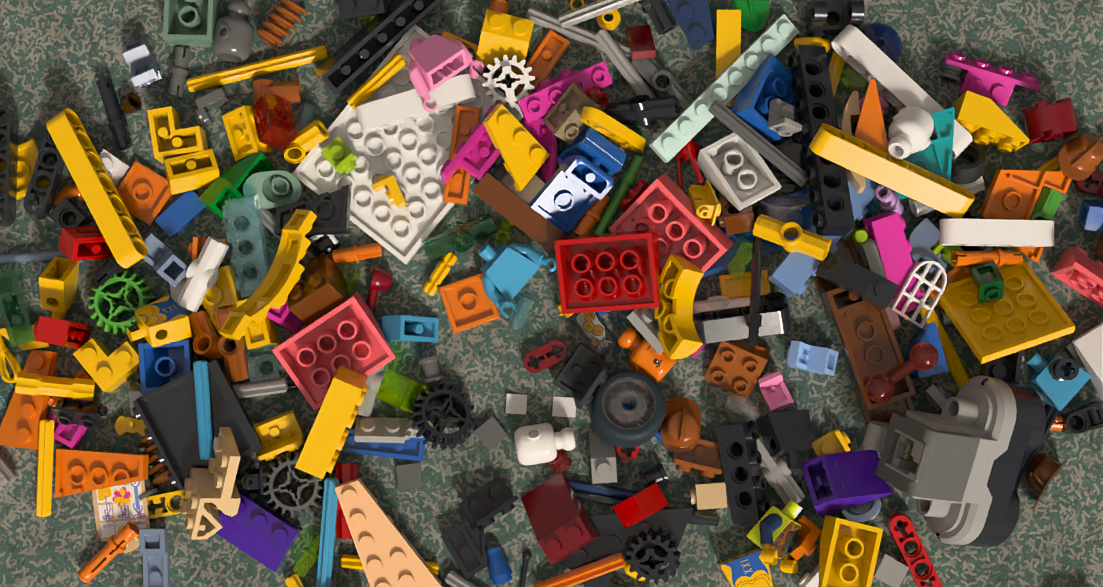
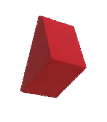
[613,483,668,528]

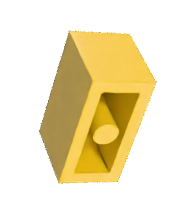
[164,149,219,195]

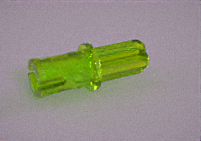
[293,529,321,577]

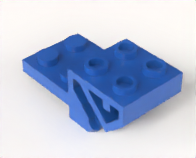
[529,125,627,234]

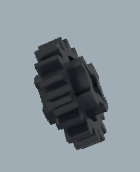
[626,530,681,585]

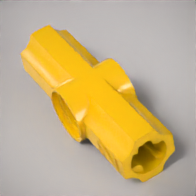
[753,214,831,261]

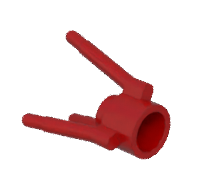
[675,138,703,191]

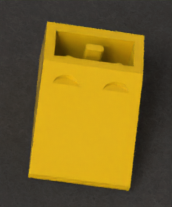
[952,91,1030,154]

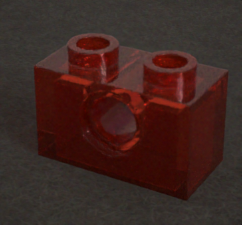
[252,92,297,150]

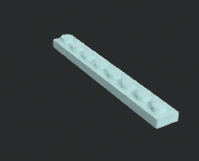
[649,14,799,163]

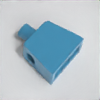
[1026,352,1092,411]

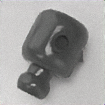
[212,0,254,62]

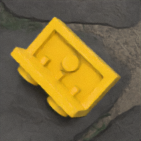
[253,410,305,461]

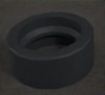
[951,142,985,184]

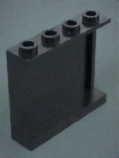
[132,358,264,491]

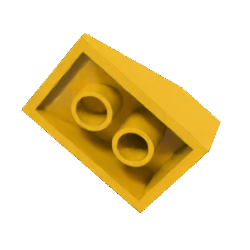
[818,515,883,587]

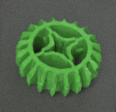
[88,270,155,335]

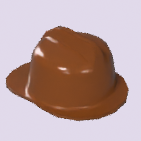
[1058,133,1103,181]
[661,397,702,453]

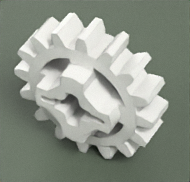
[482,55,535,108]

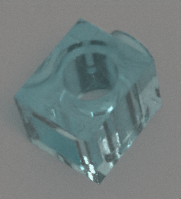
[247,354,286,382]

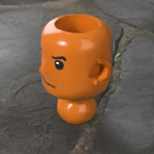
[617,326,677,383]

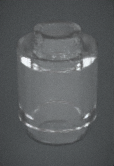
[723,393,761,422]

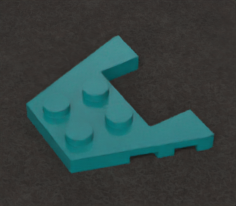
[895,107,955,200]

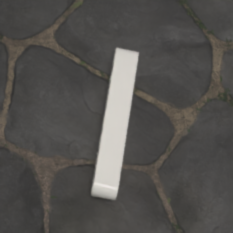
[831,24,973,159]

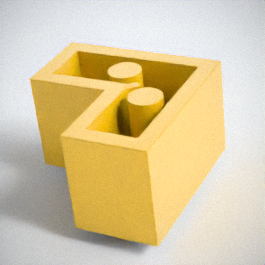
[147,106,209,163]
[73,338,140,393]

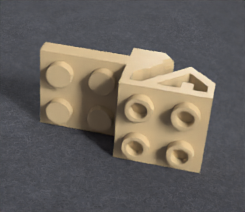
[180,427,241,540]

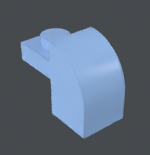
[786,340,839,376]

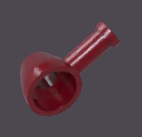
[366,266,393,313]

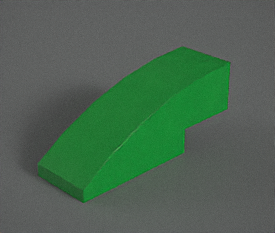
[198,151,274,219]

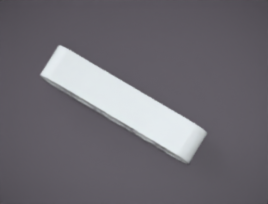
[355,74,477,133]
[940,219,1054,247]

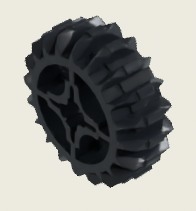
[409,383,476,450]

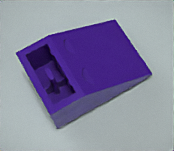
[802,450,892,517]

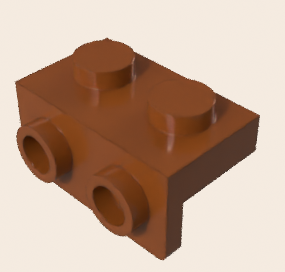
[671,439,722,478]

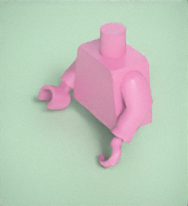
[408,34,484,112]

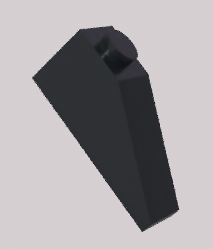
[815,252,899,310]

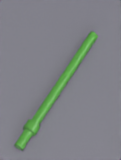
[594,155,644,234]

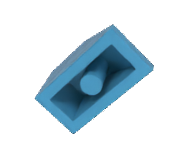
[382,315,439,343]

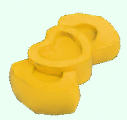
[114,415,146,437]

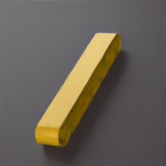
[46,108,148,269]
[809,124,975,219]

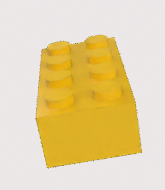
[295,365,369,479]

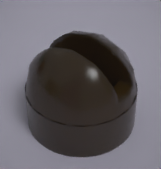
[120,92,142,114]

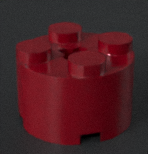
[1022,97,1078,144]

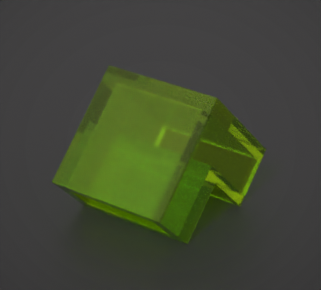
[376,370,427,413]

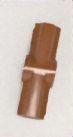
[214,305,251,382]

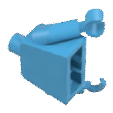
[478,243,557,318]

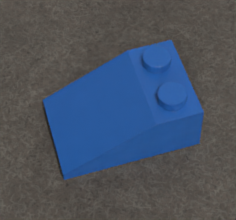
[731,54,796,143]

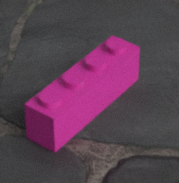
[863,211,924,315]

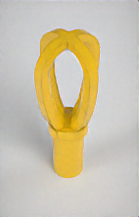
[0,335,22,383]

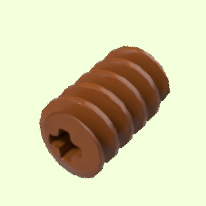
[256,0,308,52]

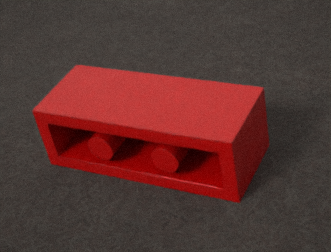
[33,316,92,349]

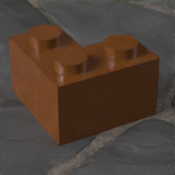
[287,252,347,325]

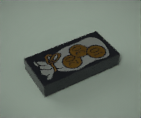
[570,312,616,355]

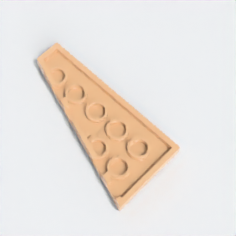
[335,478,443,587]

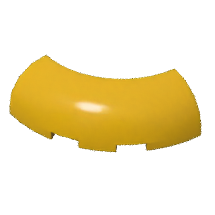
[654,254,704,359]

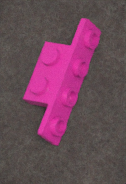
[943,52,1040,106]
[518,61,613,123]
[440,101,504,184]
[520,115,559,184]

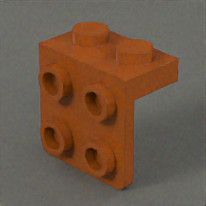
[704,338,770,398]

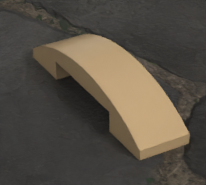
[839,91,866,193]

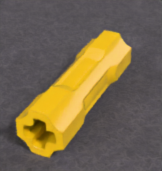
[15,372,96,401]

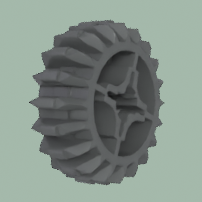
[263,452,329,519]

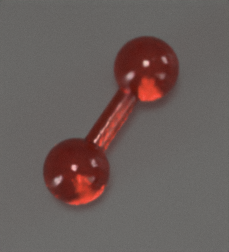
[866,342,939,403]

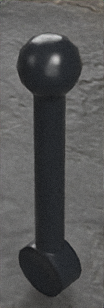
[520,550,532,587]

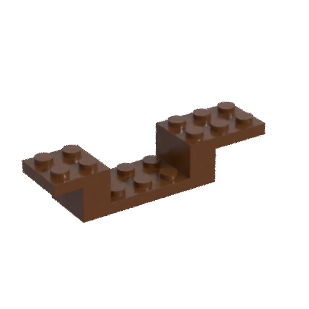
[812,233,916,426]

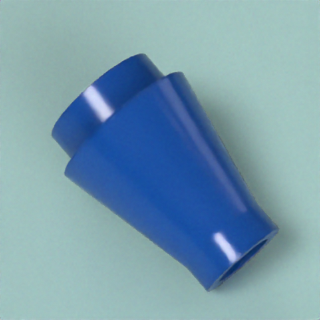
[486,547,513,586]

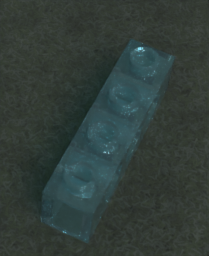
[222,194,270,298]

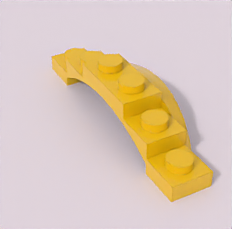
[219,209,317,340]

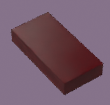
[626,25,656,60]

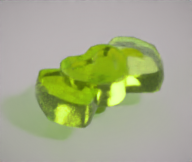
[727,242,753,277]

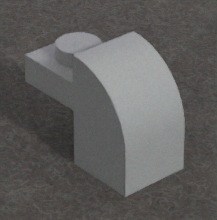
[873,551,909,587]

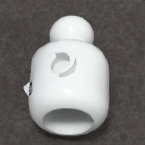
[887,106,934,159]
[514,423,576,465]

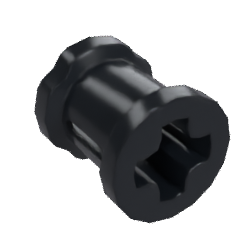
[1049,358,1079,381]
[638,462,670,488]

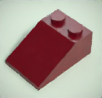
[521,472,600,564]

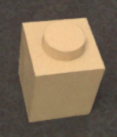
[690,482,727,510]

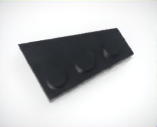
[275,184,351,236]

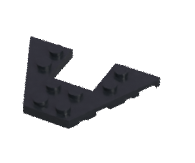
[564,507,694,587]

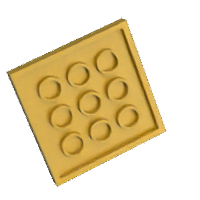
[934,259,1075,364]

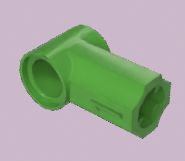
[1030,187,1063,221]

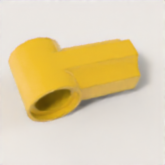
[282,120,329,164]

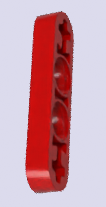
[887,513,943,587]

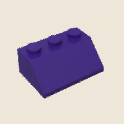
[216,490,302,572]

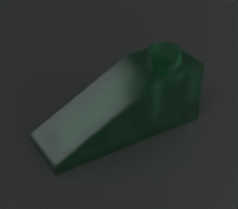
[0,269,35,348]

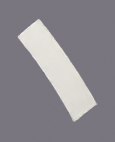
[505,394,576,418]

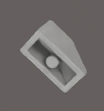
[589,433,617,484]

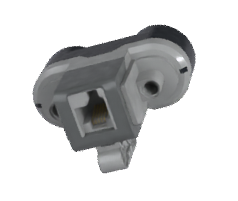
[862,376,1046,548]

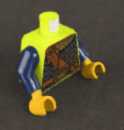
[747,499,803,573]

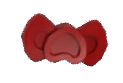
[620,180,649,211]

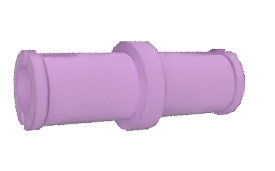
[875,185,904,215]

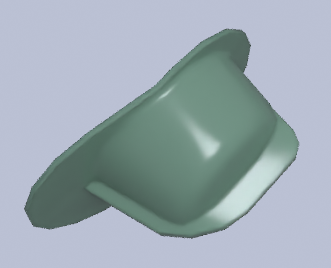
[243,169,302,209]

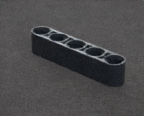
[0,105,19,227]

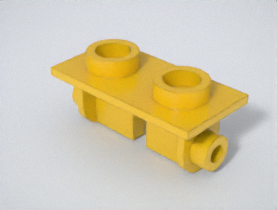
[688,179,721,226]

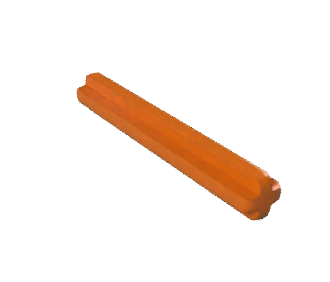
[534,553,626,587]

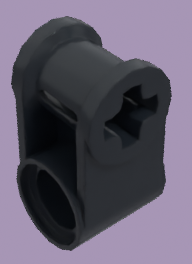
[1058,400,1103,434]

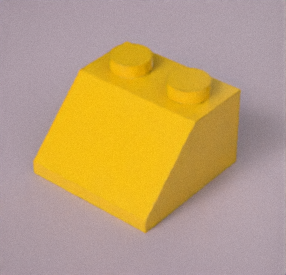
[476,10,534,75]

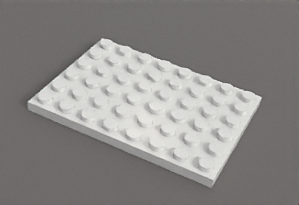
[292,24,524,265]

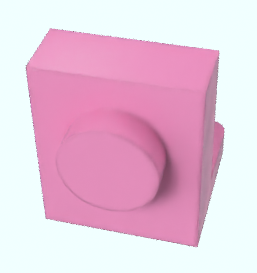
[758,371,794,413]

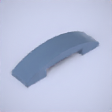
[139,528,170,587]

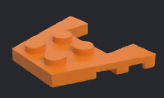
[979,169,1072,263]

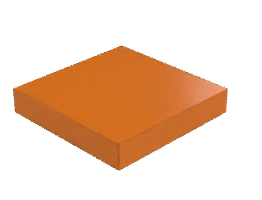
[117,160,172,227]
[438,273,500,334]

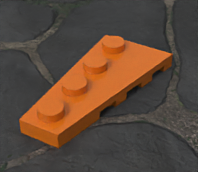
[0,350,58,450]
[54,448,149,498]

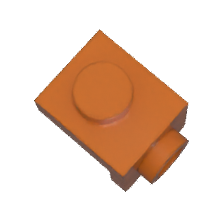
[790,516,822,560]

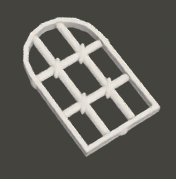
[890,260,947,328]

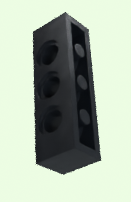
[715,419,770,525]

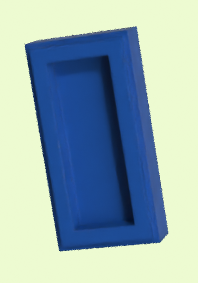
[154,190,206,239]

